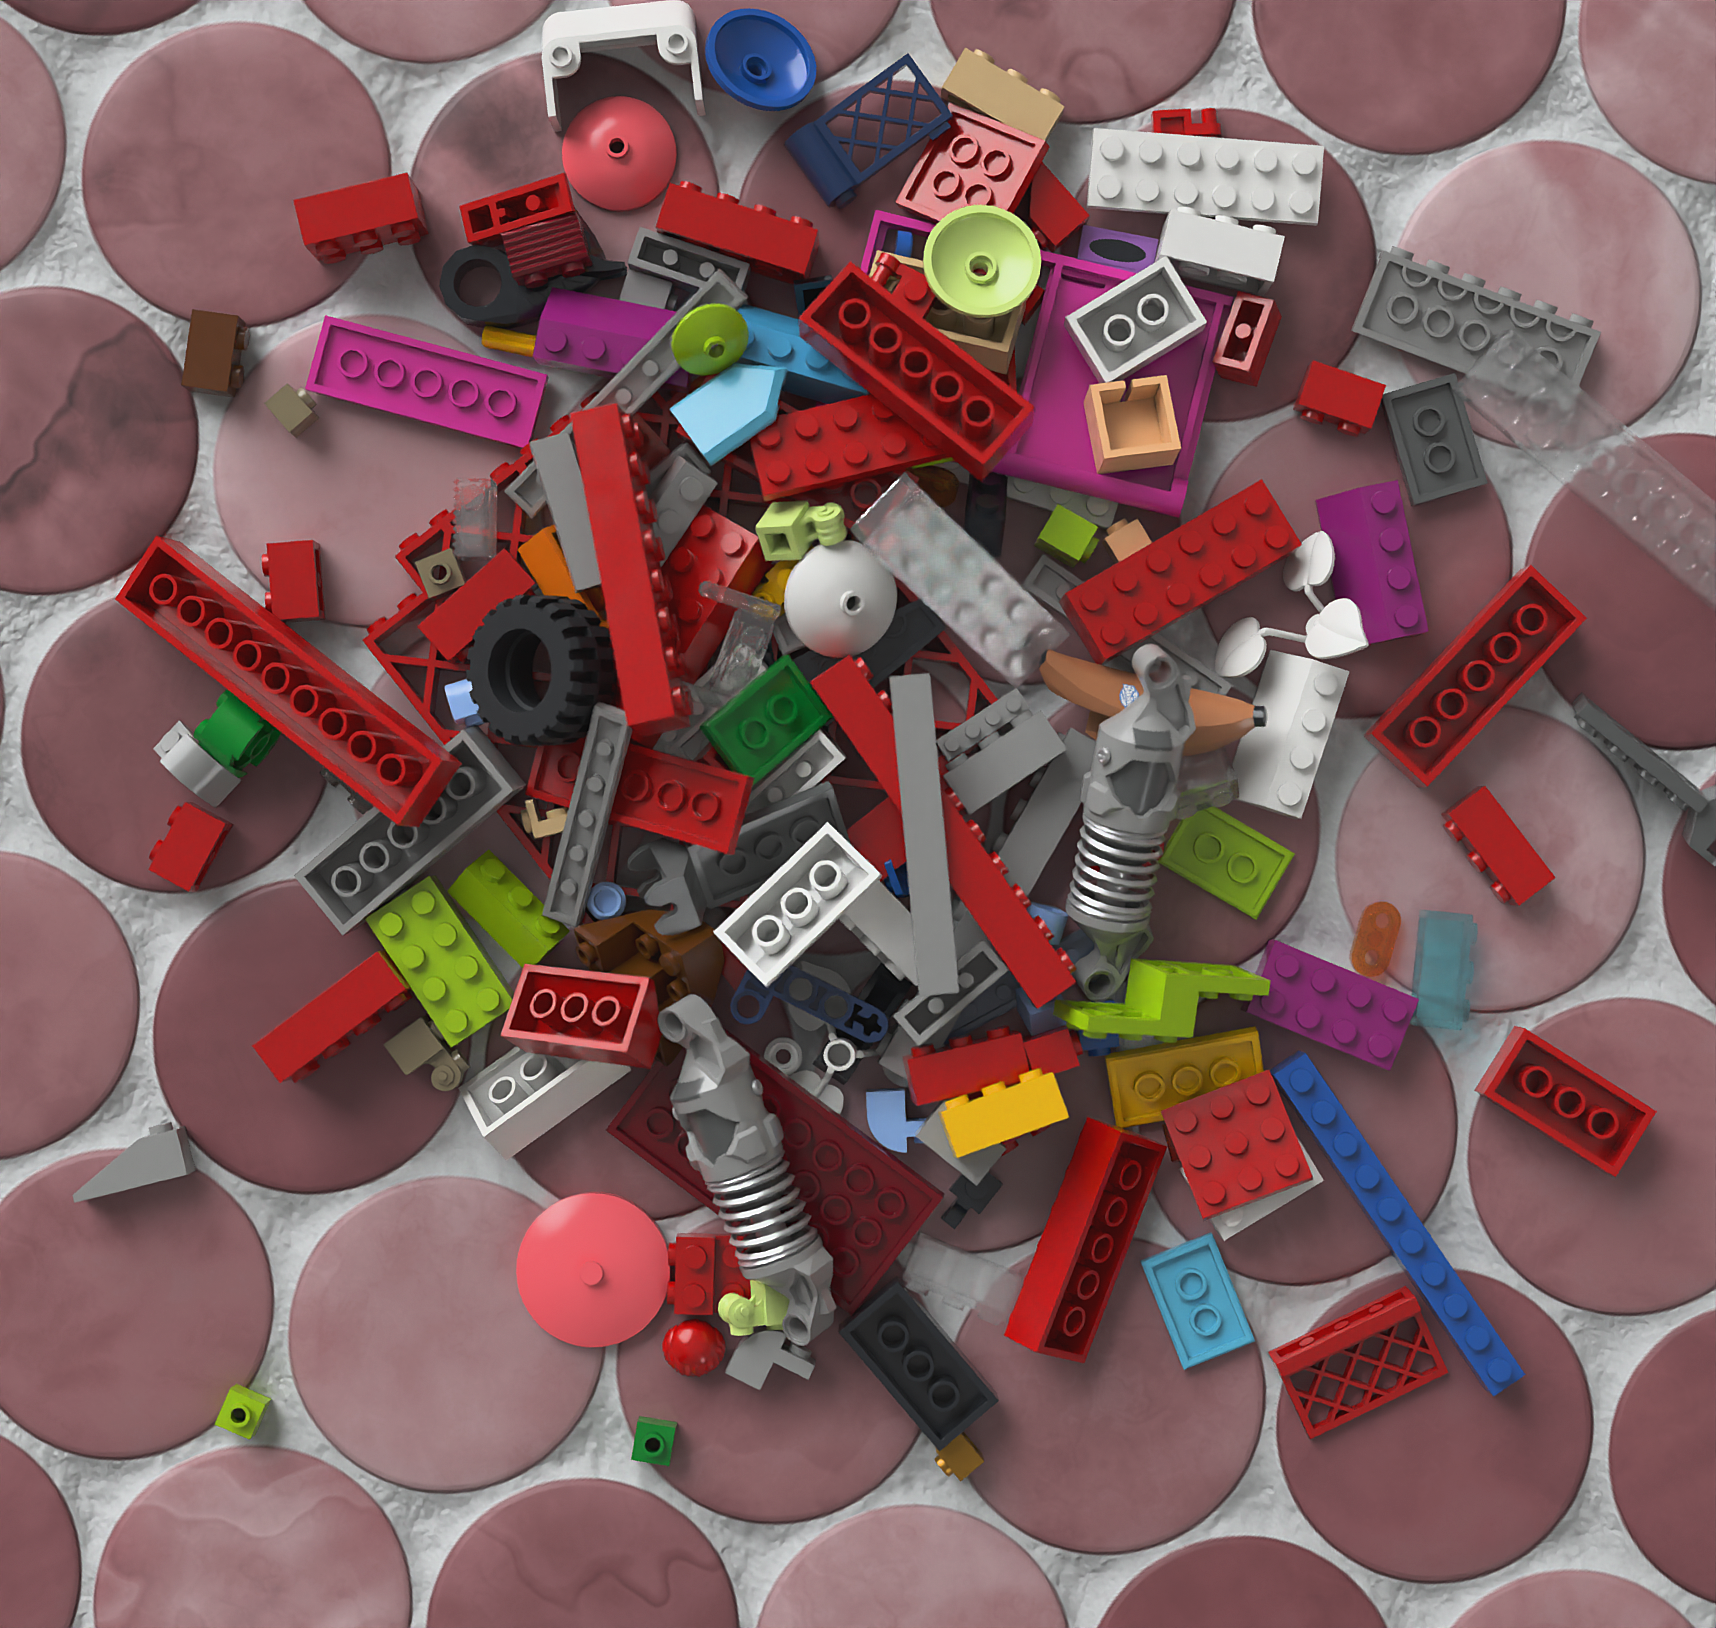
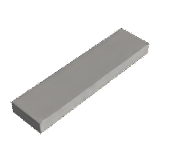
[529,432,602,593]

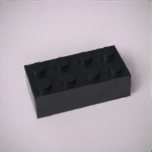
[839,1275,999,1451]

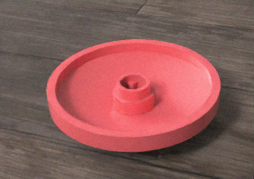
[516,1192,671,1347]

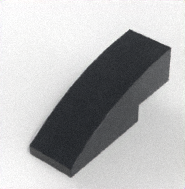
[812,963,912,1085]

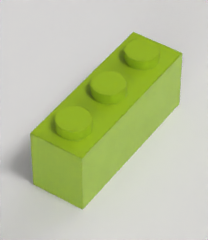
[447,849,570,968]

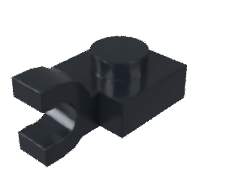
[941,1172,1003,1229]

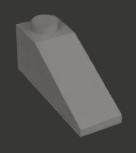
[72,1122,196,1203]

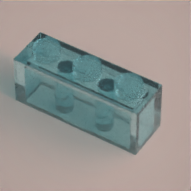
[1410,910,1478,1030]

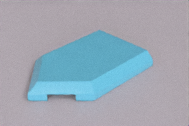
[669,363,788,466]

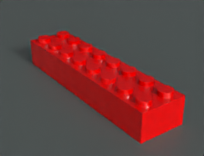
[570,403,694,736]

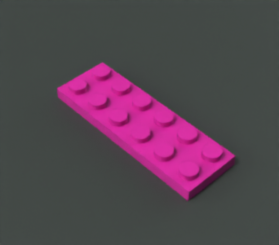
[305,315,549,449]

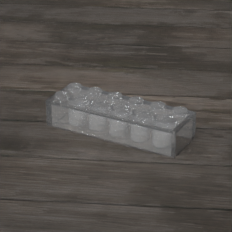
[850,472,1070,688]

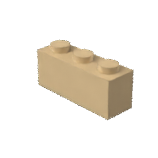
[941,48,1065,142]

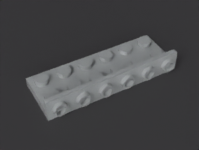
[1351,246,1601,412]

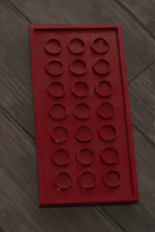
[606,1027,944,1315]

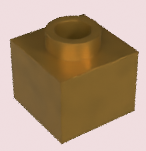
[934,1431,984,1481]

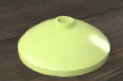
[923,205,1041,318]

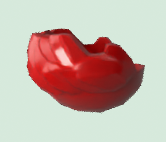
[662,1319,726,1377]

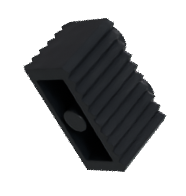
[963,472,1008,558]

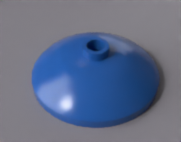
[705,8,816,111]

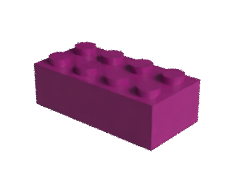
[1240,939,1419,1071]

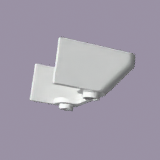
[542,0,706,132]

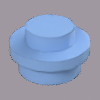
[587,882,626,920]

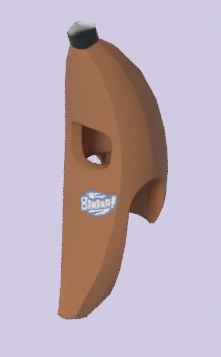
[1039,648,1268,756]

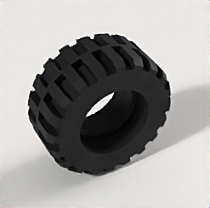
[466,595,617,746]

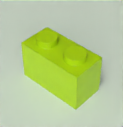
[1034,504,1099,568]

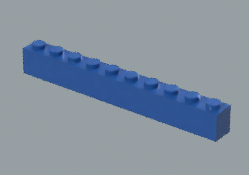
[1270,1050,1525,1397]

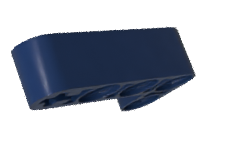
[730,964,888,1043]

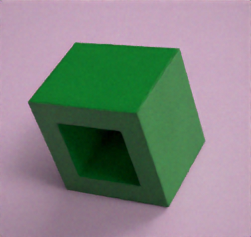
[631,1416,677,1466]

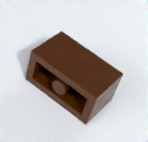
[181,309,250,398]

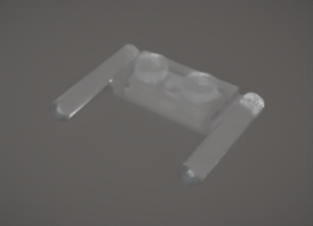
[682,581,781,709]

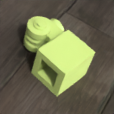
[755,501,847,561]
[718,1280,789,1336]

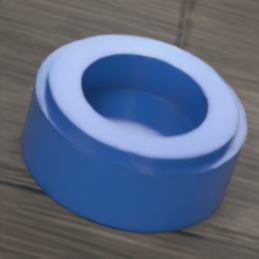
[894,230,913,258]

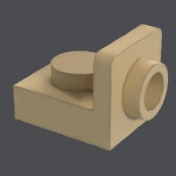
[521,799,569,839]

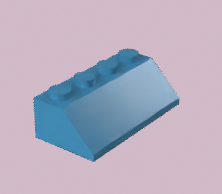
[735,304,871,404]

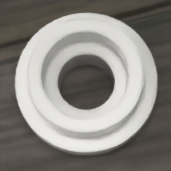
[764,1037,803,1076]

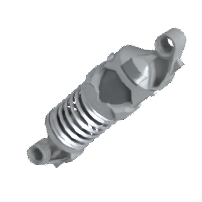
[1065,644,1196,1002]
[658,994,836,1346]

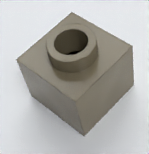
[264,383,319,438]
[415,548,467,601]

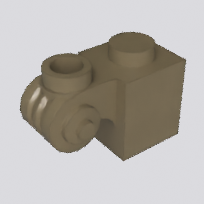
[383,1015,471,1091]

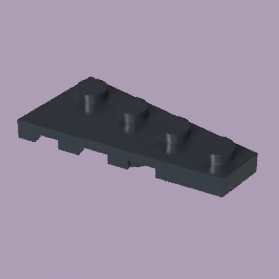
[792,598,947,726]

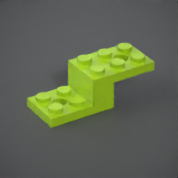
[1053,958,1270,1043]

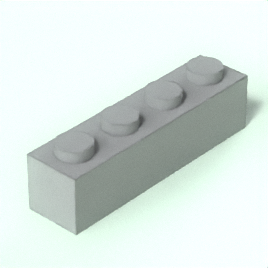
[936,688,1030,762]

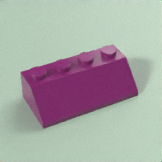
[532,287,693,394]
[1315,480,1429,645]

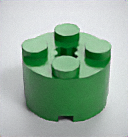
[193,689,282,778]

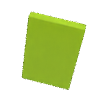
[1158,796,1295,920]

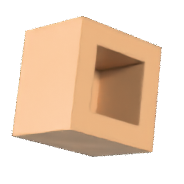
[1102,518,1152,564]

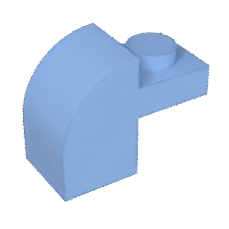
[866,1088,927,1153]

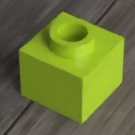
[214,1384,271,1440]

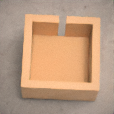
[1083,375,1181,474]

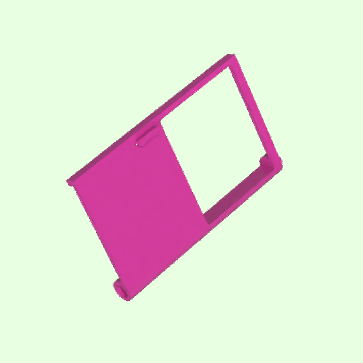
[815,210,1234,518]

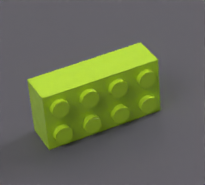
[365,875,514,1048]

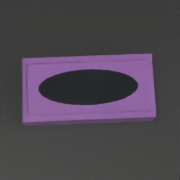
[1077,225,1159,273]

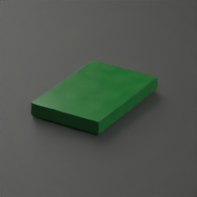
[698,654,833,787]

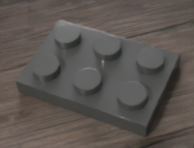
[1381,373,1488,507]

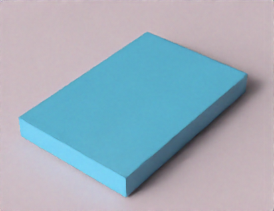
[1140,1232,1255,1370]

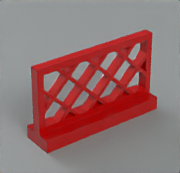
[1268,1285,1449,1439]

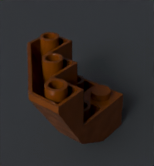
[573,909,725,1067]

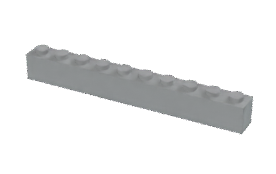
[875,728,1096,1080]

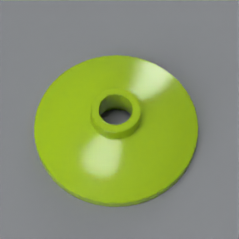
[671,304,749,375]

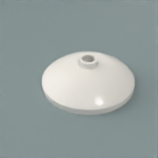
[784,540,897,658]

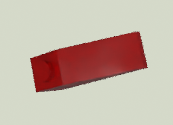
[459,173,575,248]

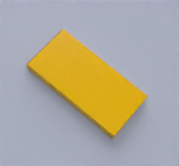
[1104,1026,1264,1128]

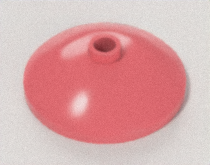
[562,96,677,212]

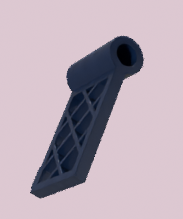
[784,53,953,209]

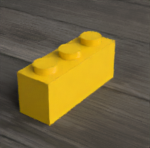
[938,1068,1069,1158]

